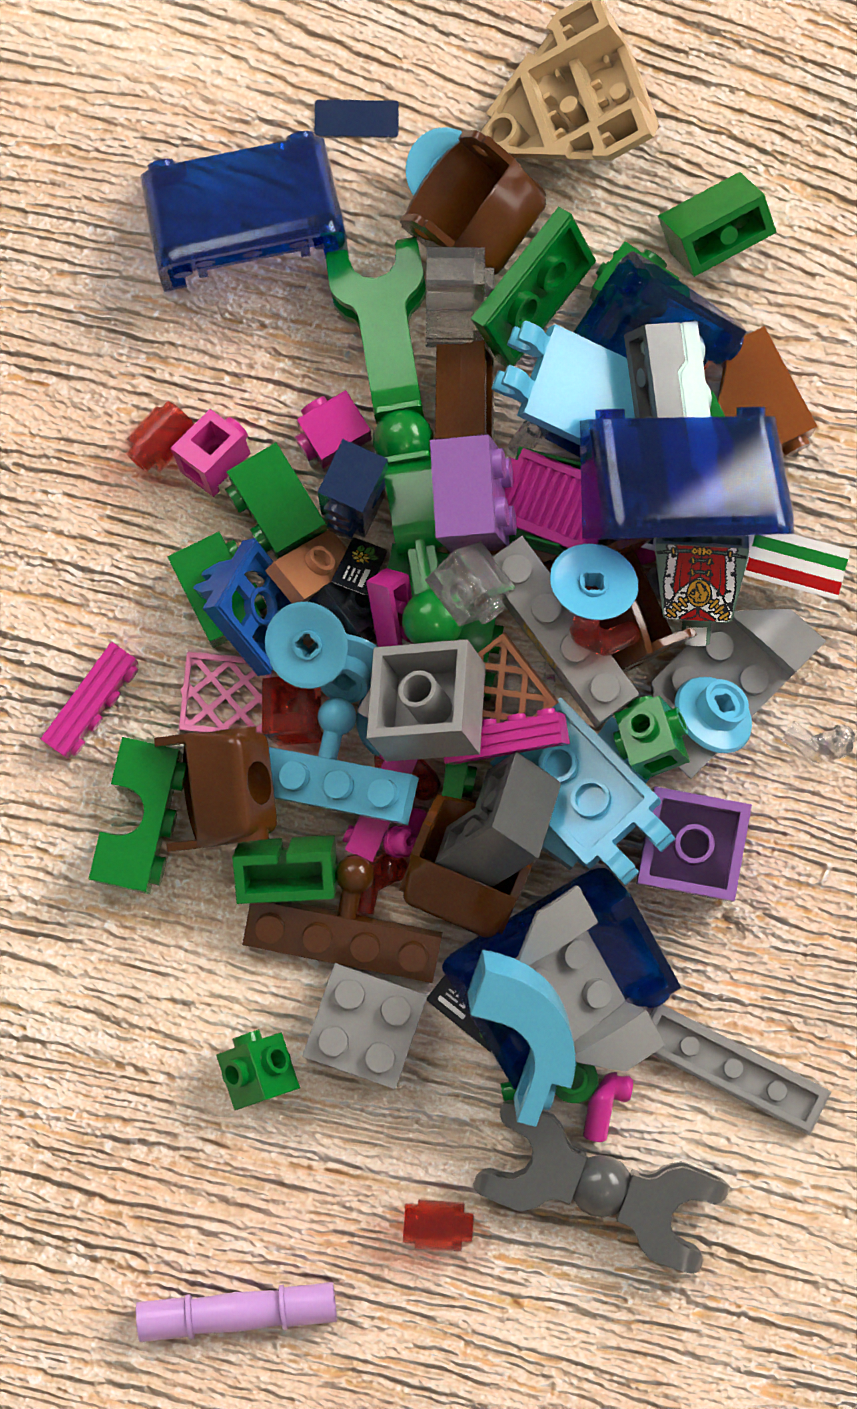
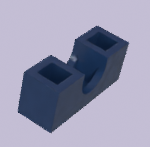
[318,439,388,539]

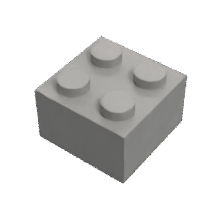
[367,639,486,762]
[302,963,428,1089]

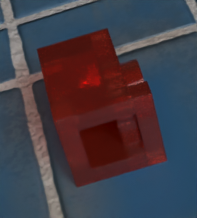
[262,676,323,746]

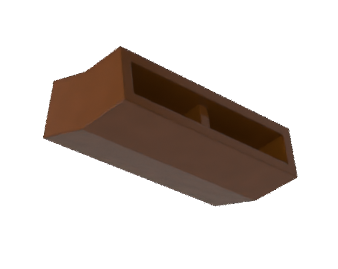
[435,340,494,441]

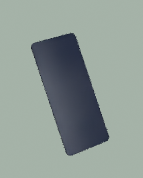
[314,100,399,137]

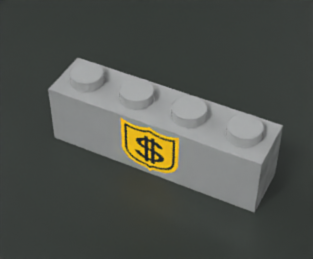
[481,536,640,728]

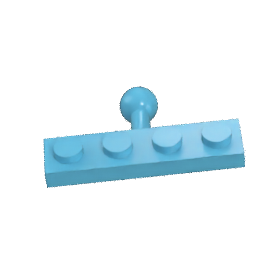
[269,697,419,825]

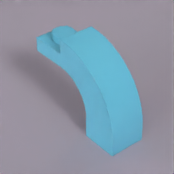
[468,950,575,1127]

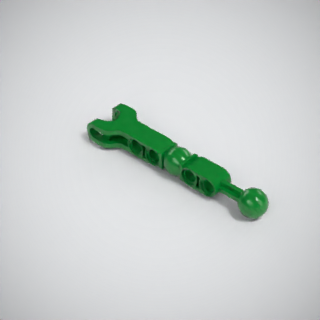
[326,237,464,644]

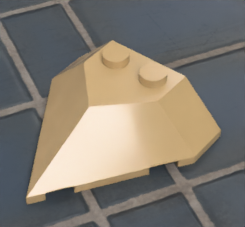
[481,0,659,161]

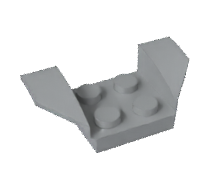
[650,609,826,779]
[515,885,665,1071]

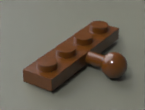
[242,855,443,983]

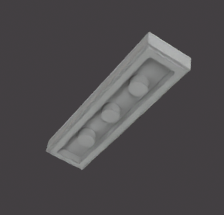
[650,1002,832,1135]

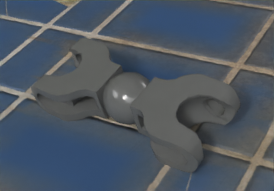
[472,1100,730,1274]

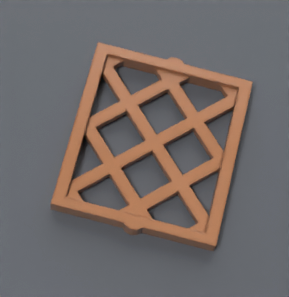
[478,632,559,723]

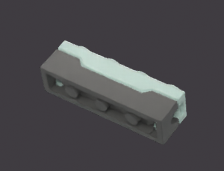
[624,321,725,526]

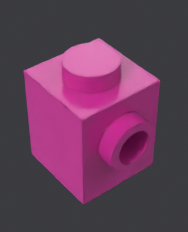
[294,390,372,469]

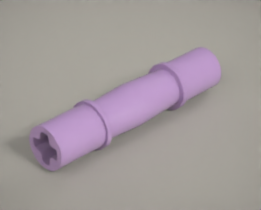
[136,1282,337,1342]

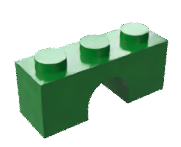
[89,737,188,894]

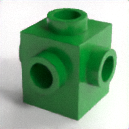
[613,696,690,780]
[216,1029,300,1111]

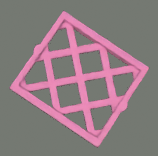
[179,652,273,737]

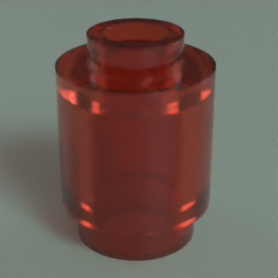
[125,401,194,472]
[403,1199,474,1252]

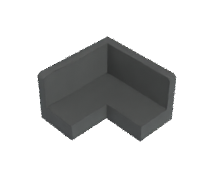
[435,751,561,888]

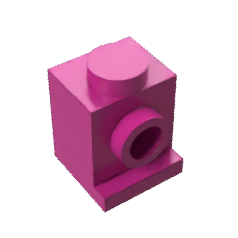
[171,409,251,498]

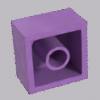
[430,434,517,555]
[636,786,752,902]

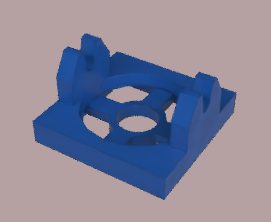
[193,538,292,676]

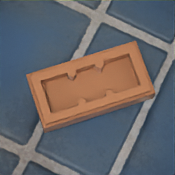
[266,530,347,603]

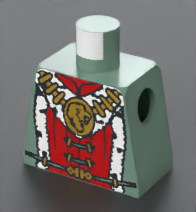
[655,530,749,646]

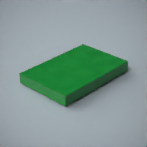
[471,207,596,367]

